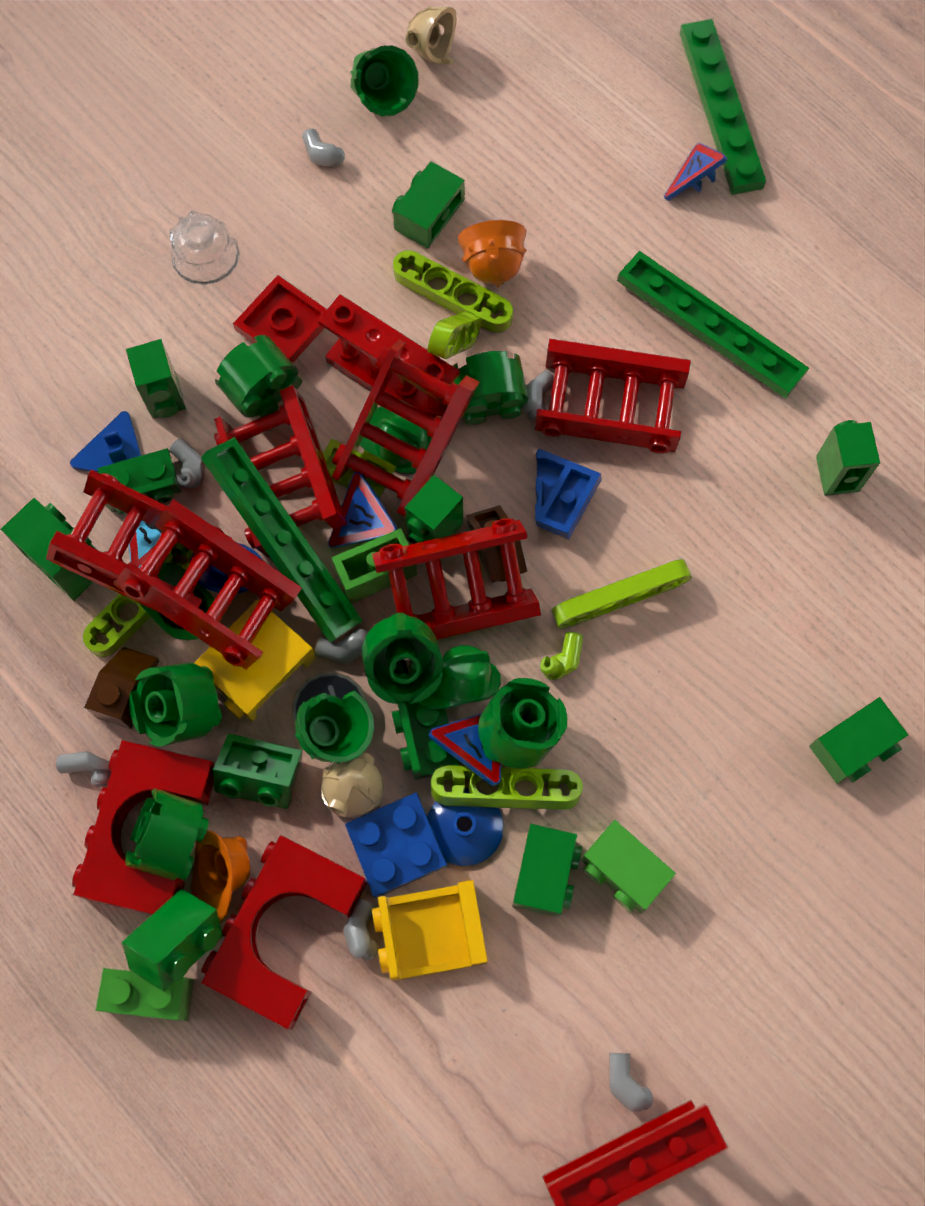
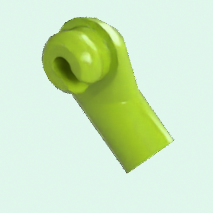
[540,632,584,680]

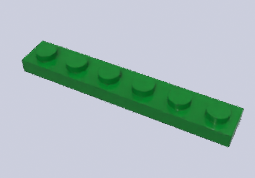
[679,19,766,195]
[617,250,809,399]
[201,437,363,643]

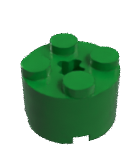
[215,335,302,417]
[453,351,528,425]
[361,613,443,704]
[129,662,222,746]
[478,678,568,769]
[125,788,209,881]

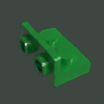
[97,448,182,514]
[391,701,459,780]
[213,733,302,809]

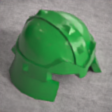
[350,45,419,116]
[295,690,374,764]

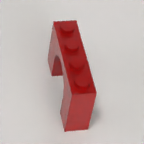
[72,740,215,915]
[201,835,368,1029]

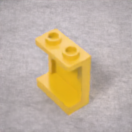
[194,599,316,722]
[372,880,488,981]

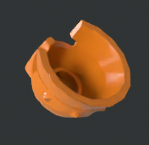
[457,220,527,288]

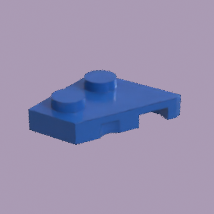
[535,449,602,540]

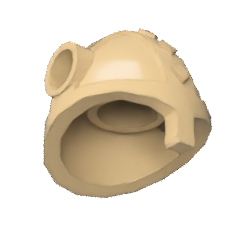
[405,6,457,65]
[321,752,384,818]

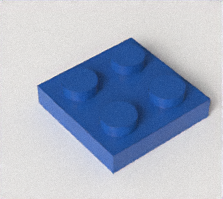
[345,792,448,898]

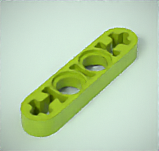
[393,250,513,333]
[427,312,482,359]
[83,543,193,657]
[551,559,692,629]
[430,765,583,810]

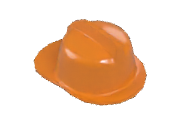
[191,830,251,923]

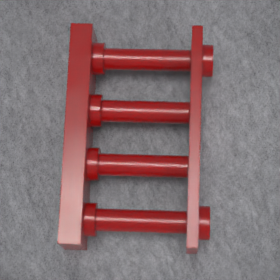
[318,294,460,418]
[535,338,691,454]
[331,340,480,517]
[214,385,347,557]
[46,469,232,613]
[115,499,302,670]
[372,518,541,640]
[542,1100,728,1206]

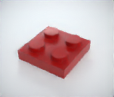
[233,275,327,363]

